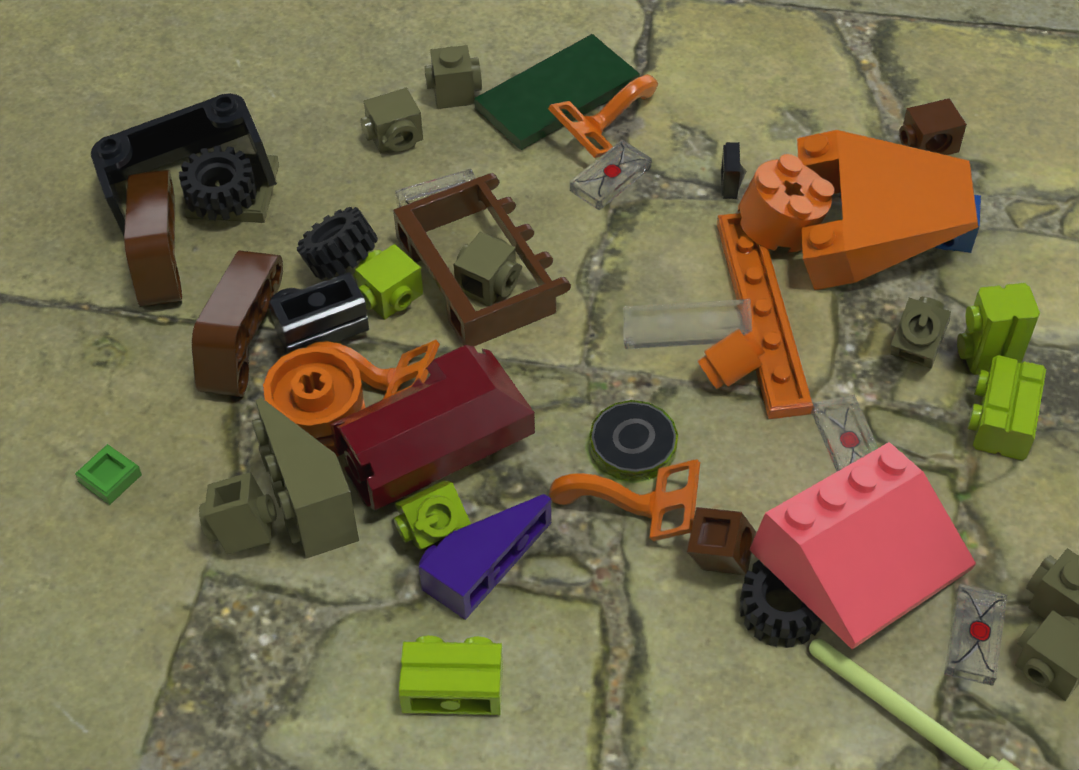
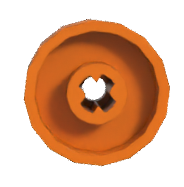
[263,346,365,457]

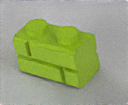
[957,283,1040,375]
[967,355,1046,461]
[399,635,503,715]

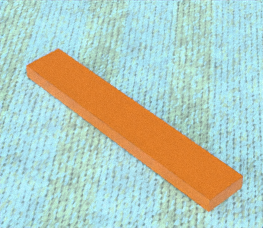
[717,213,813,419]

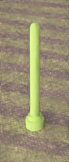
[809,639,1020,770]

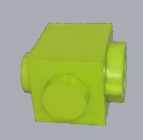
[353,244,423,320]
[393,480,471,549]

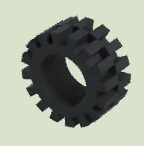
[179,145,257,221]
[297,207,378,280]
[739,560,823,648]

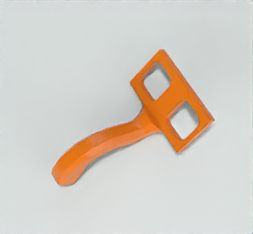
[548,74,658,158]
[306,340,440,399]
[549,459,700,541]

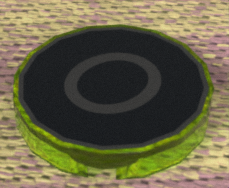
[589,400,678,481]

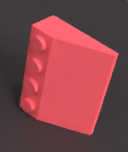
[749,442,976,650]

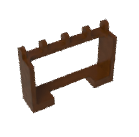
[393,173,571,346]

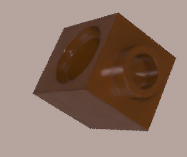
[899,98,967,155]
[687,507,756,575]

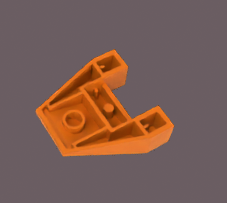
[797,130,979,290]

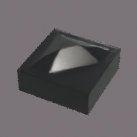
[721,142,747,199]

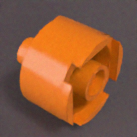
[738,154,834,252]

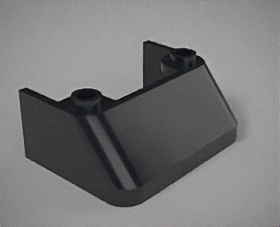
[91,93,277,236]

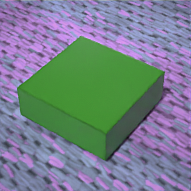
[75,444,142,505]

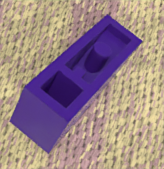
[419,494,552,620]

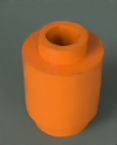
[698,328,765,390]

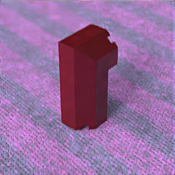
[330,345,535,510]

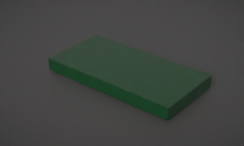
[474,34,640,150]

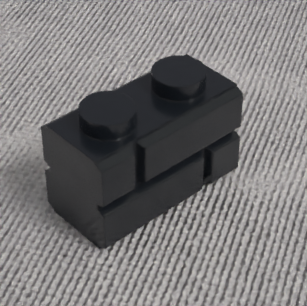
[269,272,369,354]

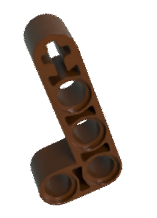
[124,169,182,307]
[192,250,283,397]

